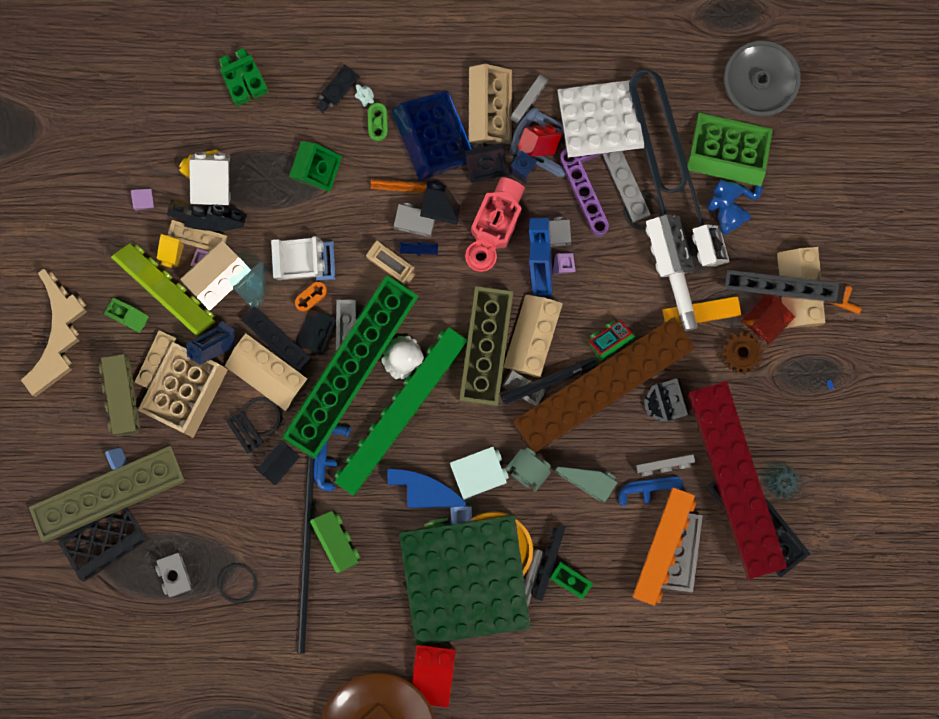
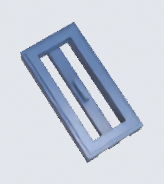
[316,241,336,281]

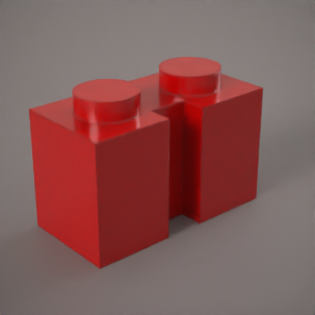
[517,124,562,157]

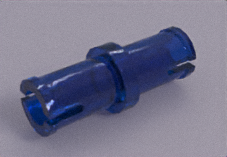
[399,241,438,256]

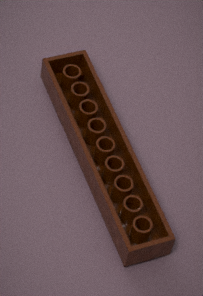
[513,316,696,454]

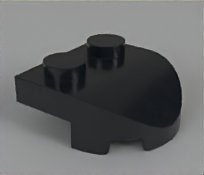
[644,378,690,422]

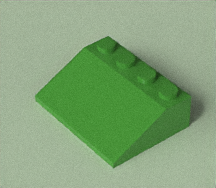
[687,113,773,186]

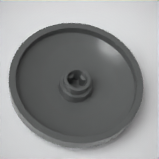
[724,41,801,117]

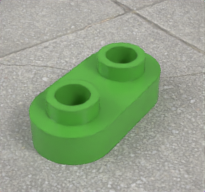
[368,103,388,142]

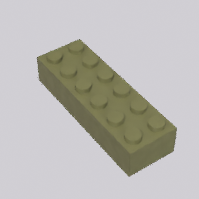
[459,286,513,407]

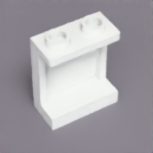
[190,152,231,205]
[271,236,325,280]

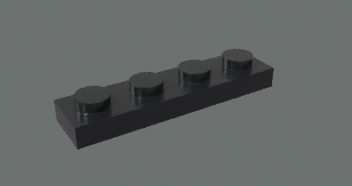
[241,307,311,372]
[533,524,566,601]

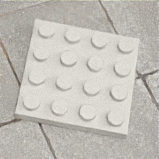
[558,80,644,158]

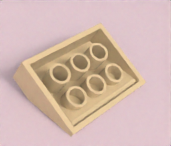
[138,342,228,438]

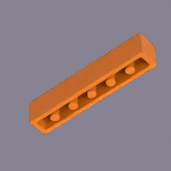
[632,488,697,606]

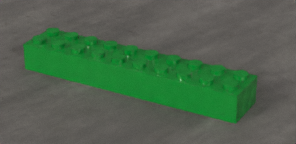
[281,275,419,459]

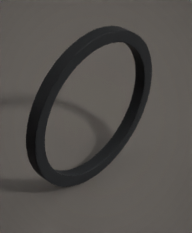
[624,192,662,230]
[242,398,280,436]
[218,564,257,603]

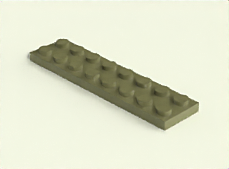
[29,446,186,543]

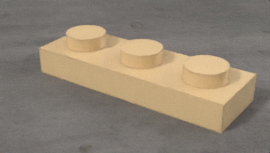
[167,220,227,251]
[135,331,177,389]

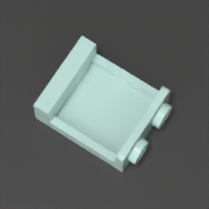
[450,447,509,500]

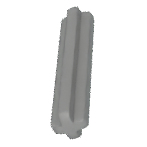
[524,549,544,605]

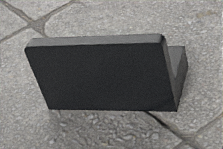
[295,310,336,355]
[256,441,299,485]

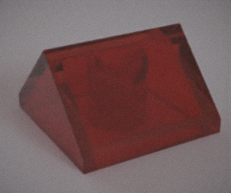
[741,295,795,345]

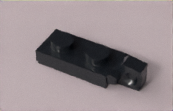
[316,65,360,114]

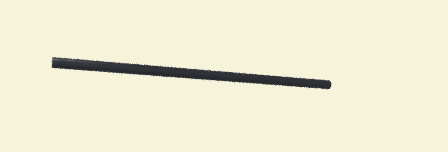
[297,455,315,654]

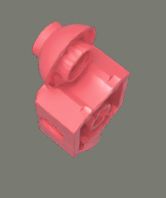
[465,177,525,272]

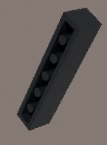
[725,270,845,304]

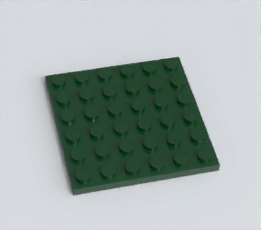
[399,514,531,646]

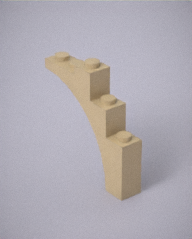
[21,269,87,397]

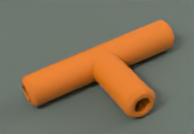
[827,285,862,314]

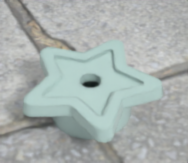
[355,84,374,107]

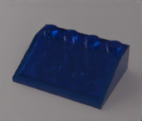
[392,91,472,181]

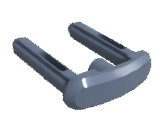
[510,107,566,177]

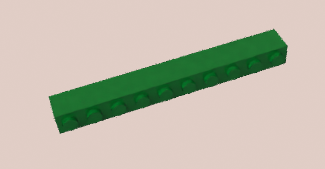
[334,327,468,496]

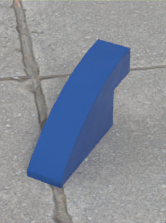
[529,218,553,297]
[388,469,466,508]

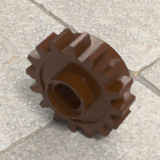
[721,332,764,374]

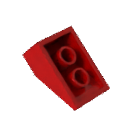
[412,645,456,708]

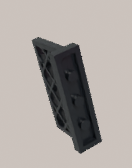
[58,507,149,582]

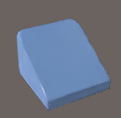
[105,448,128,470]

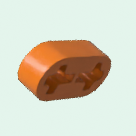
[295,282,327,312]

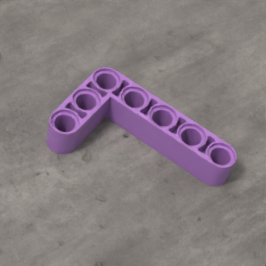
[560,149,609,237]

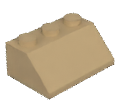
[180,240,251,310]

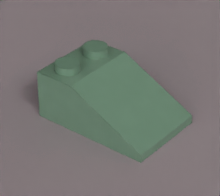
[555,467,618,503]

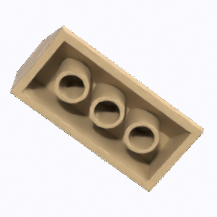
[469,64,512,145]
[777,247,825,329]
[503,295,563,379]
[225,333,309,411]

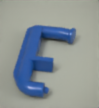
[314,426,352,492]
[618,477,684,507]

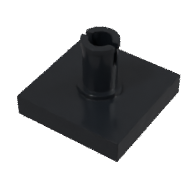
[465,143,508,183]

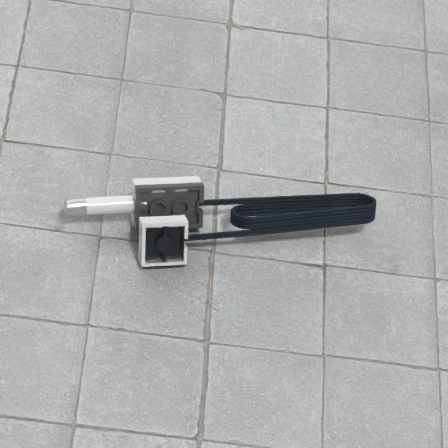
[629,69,729,331]

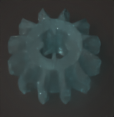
[768,467,802,500]

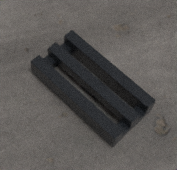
[226,411,264,454]

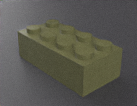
[99,354,141,437]

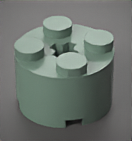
[506,448,551,492]

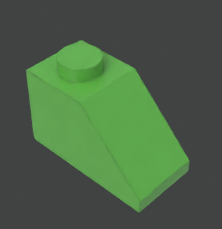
[104,298,149,333]

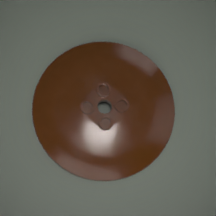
[321,673,435,719]

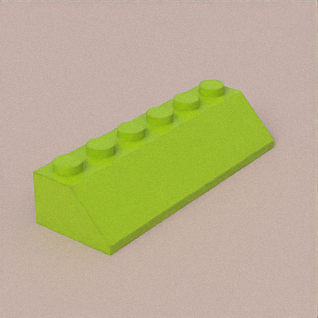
[111,243,215,337]

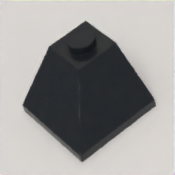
[420,181,460,225]

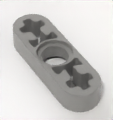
[510,74,549,124]

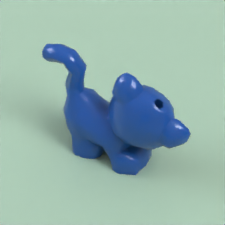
[706,180,763,235]

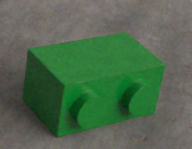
[550,562,593,600]

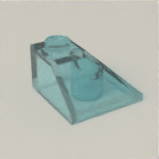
[233,262,267,309]

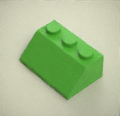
[310,511,361,574]

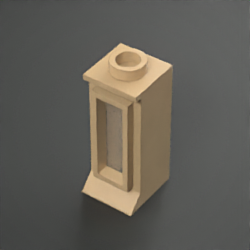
[366,241,415,285]

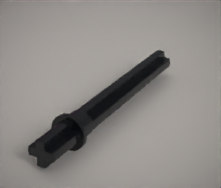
[501,357,598,404]

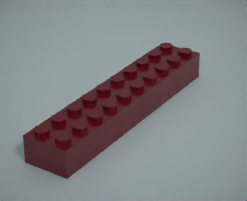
[688,381,787,580]

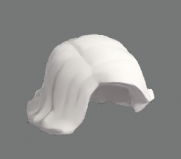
[382,336,424,379]

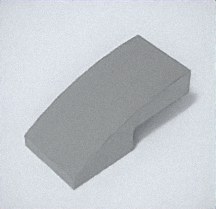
[501,370,546,406]

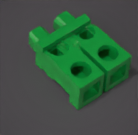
[219,48,269,107]

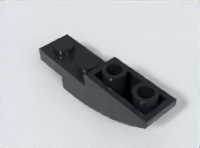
[167,199,247,231]

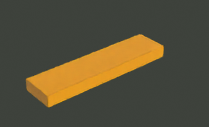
[662,296,741,326]

